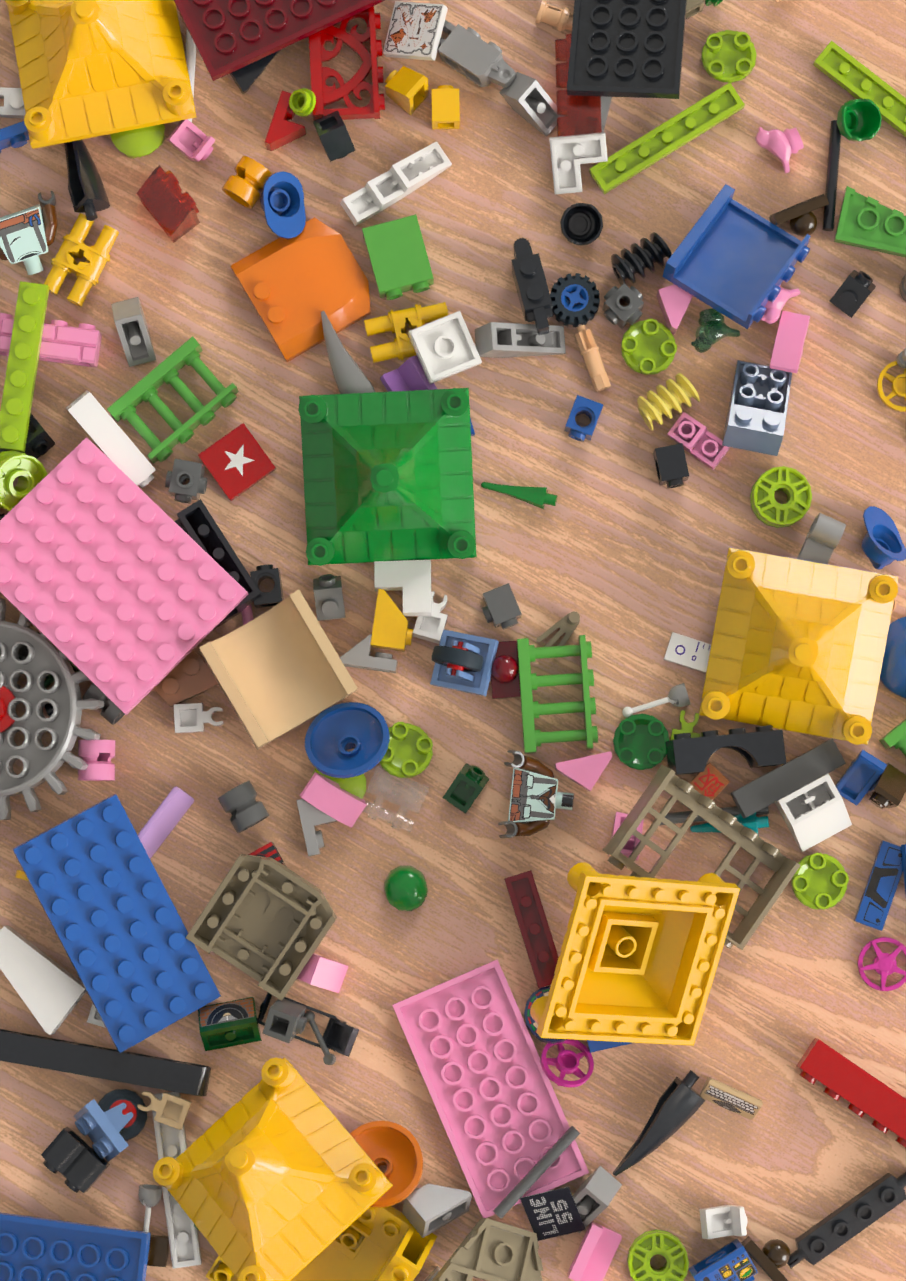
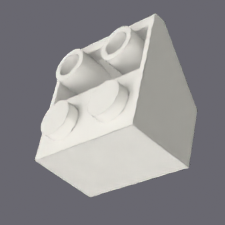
[774,774,852,852]

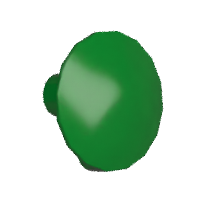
[613,714,669,770]

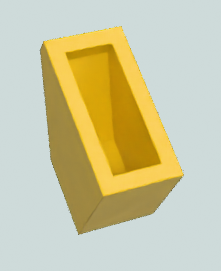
[385,66,429,116]
[370,589,413,652]

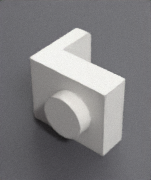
[699,1205,747,1239]

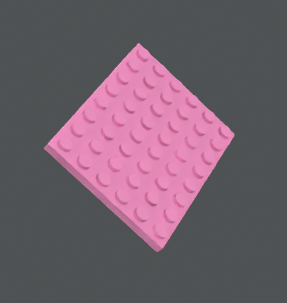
[0,437,248,715]

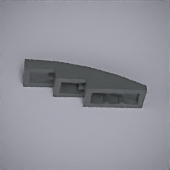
[730,738,846,819]

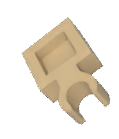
[137,1091,192,1130]

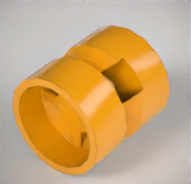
[222,156,273,209]

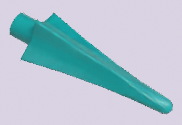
[690,812,769,836]

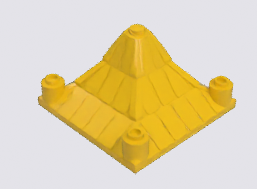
[5,0,197,149]
[699,547,898,745]
[530,862,740,1046]
[153,1057,393,1281]

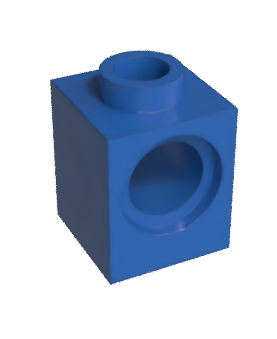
[564,395,603,442]

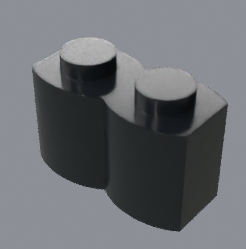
[41,1127,110,1193]

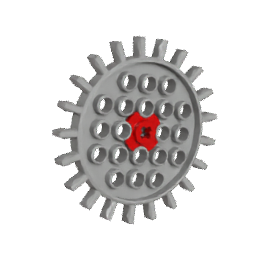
[0,598,104,820]

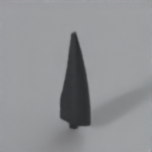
[64,140,110,221]
[613,1070,706,1176]

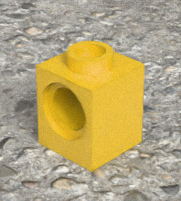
[431,85,460,129]

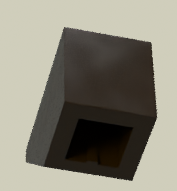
[867,763,906,809]

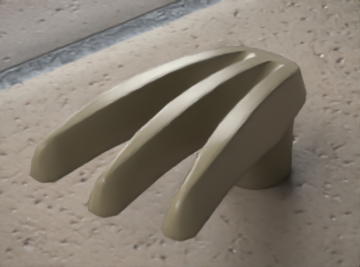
[537,612,580,647]

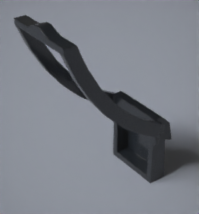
[257,992,359,1057]

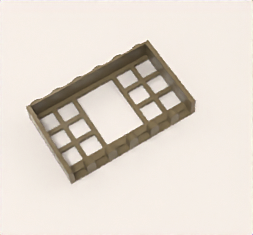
[603,765,801,950]

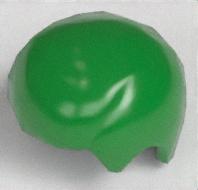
[837,99,882,141]
[384,866,428,911]

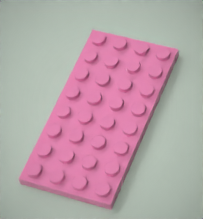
[392,959,589,1218]

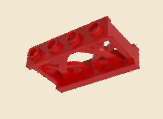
[309,6,385,121]

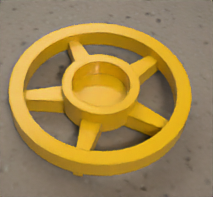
[877,361,906,412]

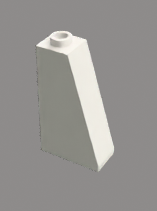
[66,390,156,488]
[0,926,87,1035]

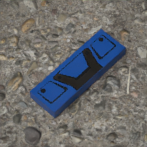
[854,841,903,931]

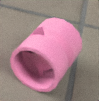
[78,740,116,781]

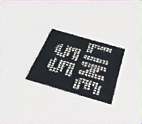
[520,1187,586,1241]

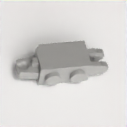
[438,20,517,89]

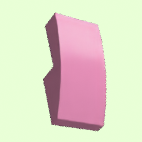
[770,311,810,373]
[667,412,730,471]
[300,772,367,828]

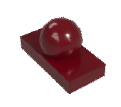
[491,640,521,699]

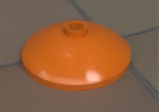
[350,1121,423,1208]

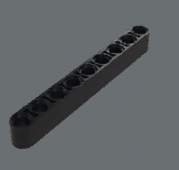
[0,1029,211,1096]

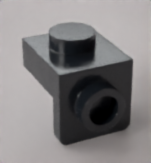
[830,270,876,318]

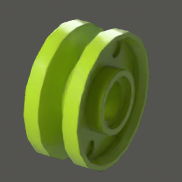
[0,450,47,511]
[750,466,812,528]
[627,1229,689,1281]

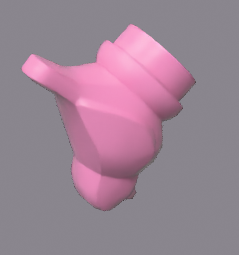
[755,127,804,174]
[761,284,800,324]

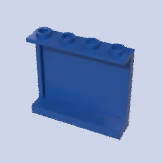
[662,184,811,329]

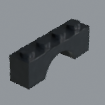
[665,725,786,775]

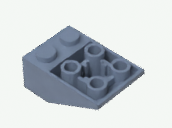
[722,360,792,456]

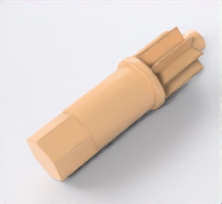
[575,325,611,392]

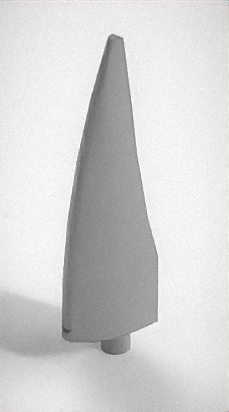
[321,311,375,394]

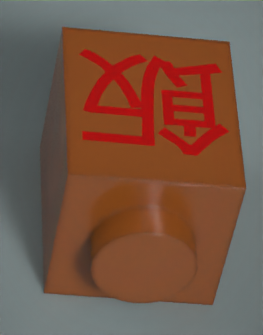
[689,762,730,800]

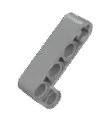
[797,513,846,564]

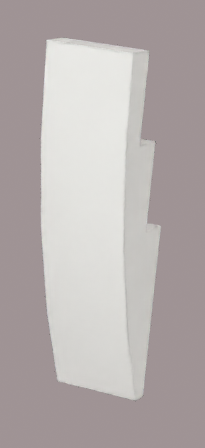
[340,141,452,226]

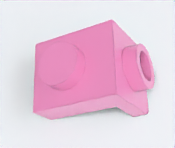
[167,119,215,162]

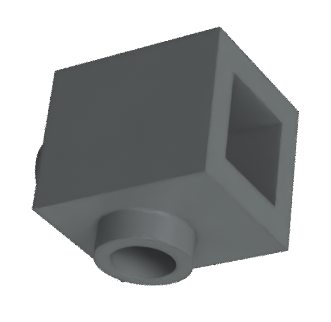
[482,583,522,630]
[262,998,307,1043]

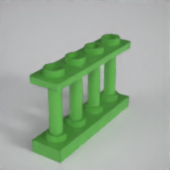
[107,336,239,464]
[517,635,598,754]

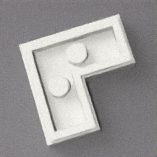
[549,132,608,195]
[374,560,432,616]

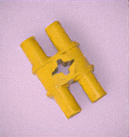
[44,213,119,307]
[364,302,449,363]

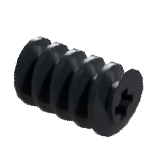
[611,232,672,286]

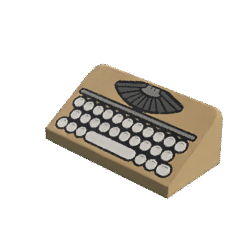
[700,1077,763,1119]

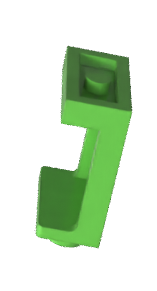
[362,214,434,300]

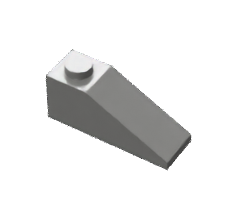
[475,322,566,358]

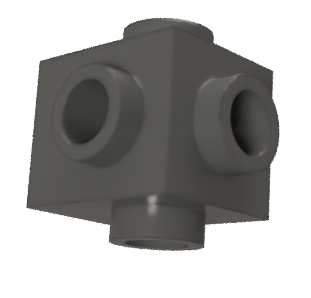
[603,283,644,329]
[165,459,208,504]

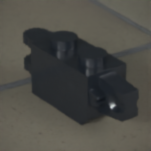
[512,238,553,336]

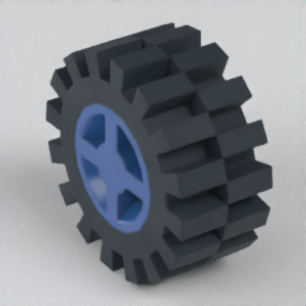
[550,273,600,327]

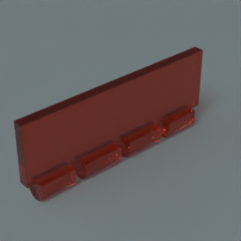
[555,34,602,137]

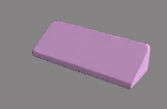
[138,786,194,859]

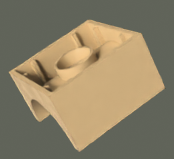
[199,590,358,750]

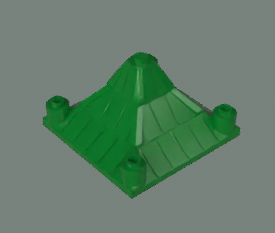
[298,388,477,566]

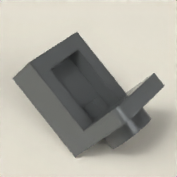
[313,574,346,621]

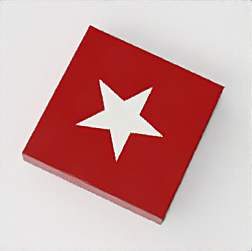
[198,423,276,501]

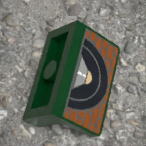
[198,997,262,1051]

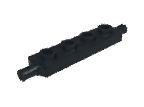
[787,1172,906,1269]

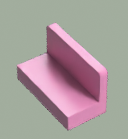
[567,1221,622,1281]

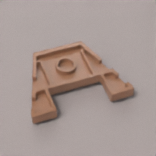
[153,650,219,707]

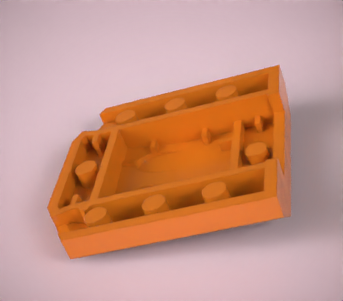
[230,217,371,362]

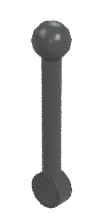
[304,1011,336,1065]

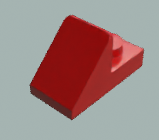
[265,90,306,151]

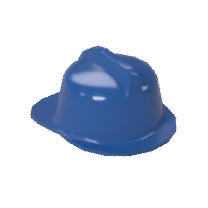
[260,171,306,239]
[861,506,906,570]

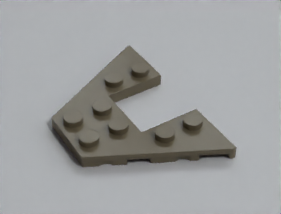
[432,1218,543,1281]

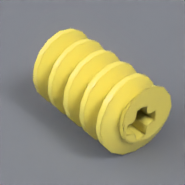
[637,373,700,431]

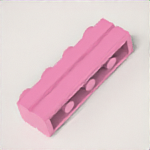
[0,313,102,368]

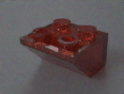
[136,165,200,243]

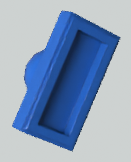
[835,749,887,806]

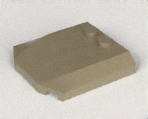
[186,854,337,1001]

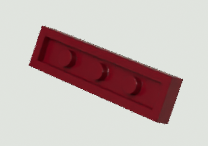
[504,870,559,988]

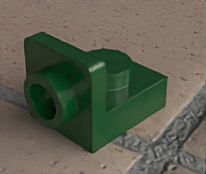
[442,763,489,814]

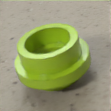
[289,88,316,117]

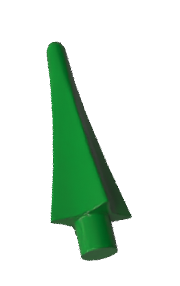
[481,482,558,509]

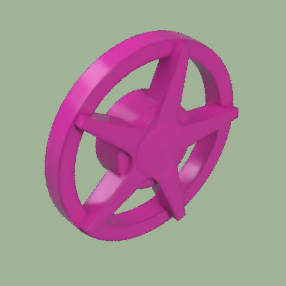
[857,937,906,991]
[540,1039,594,1087]

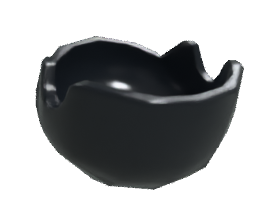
[560,203,603,245]

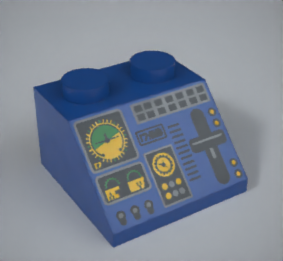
[688,1239,758,1281]

